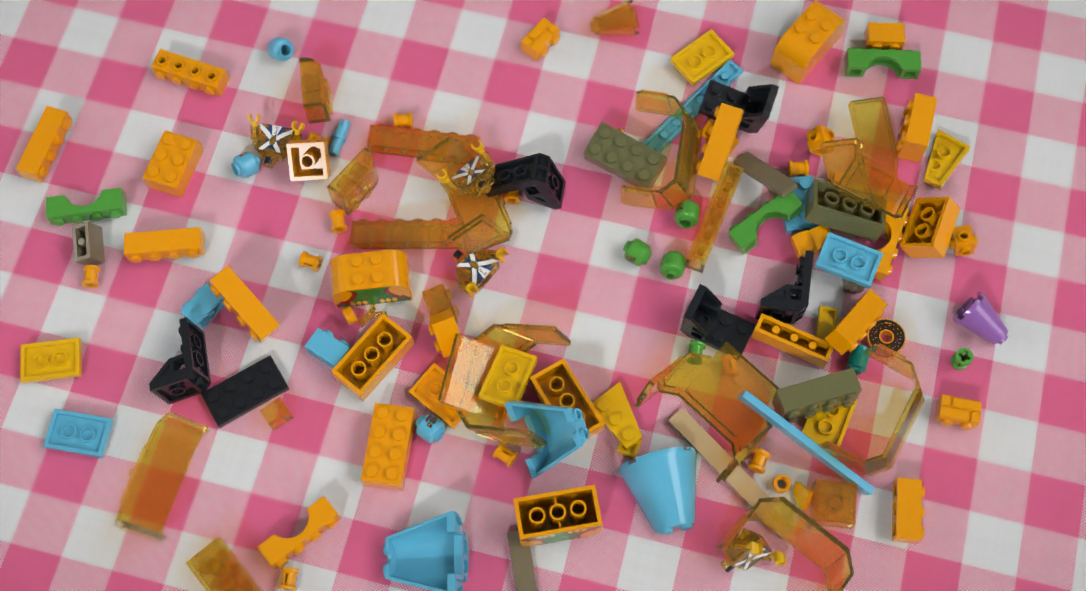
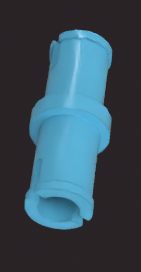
[329,119,351,157]

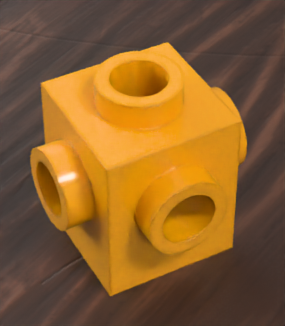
[806,125,836,157]
[949,224,978,256]

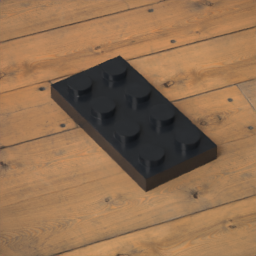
[201,355,289,428]

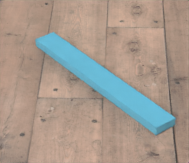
[643,60,743,153]
[737,391,875,495]

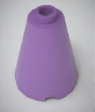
[953,292,1008,345]

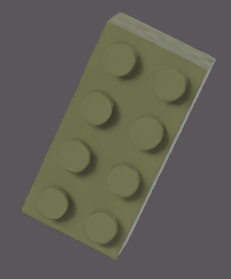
[583,122,667,194]
[804,179,886,242]
[772,368,862,423]

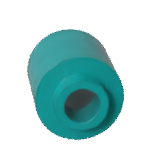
[846,344,870,375]

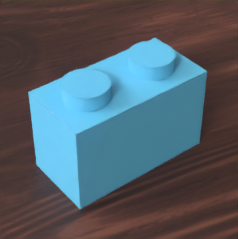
[180,283,224,330]
[304,328,350,368]

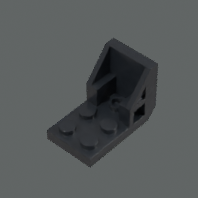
[698,79,779,133]
[485,153,566,210]
[755,250,814,324]
[680,284,756,360]
[149,317,211,404]

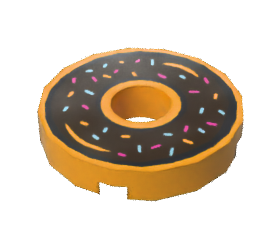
[866,319,906,357]

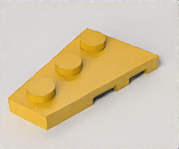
[924,130,971,190]
[592,382,642,451]

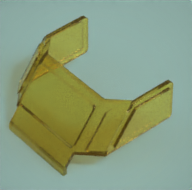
[820,97,918,219]
[438,323,571,448]
[635,342,780,483]

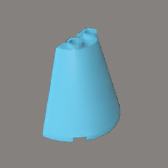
[504,400,590,478]
[618,447,696,535]
[383,511,469,591]

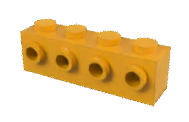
[151,49,230,96]
[696,103,745,182]
[16,106,72,183]
[124,227,205,263]
[825,288,888,355]
[751,313,834,369]

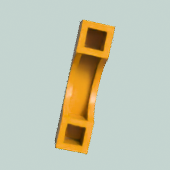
[874,201,909,281]
[258,496,341,569]

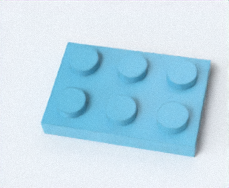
[783,175,820,234]
[814,232,883,289]
[43,409,114,458]

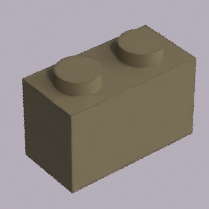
[72,222,105,265]

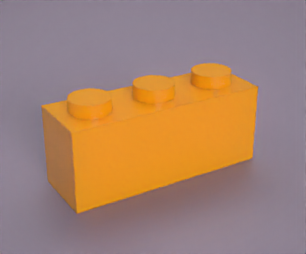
[892,477,925,544]

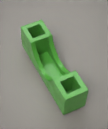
[844,47,921,79]
[46,188,127,226]
[728,192,804,255]

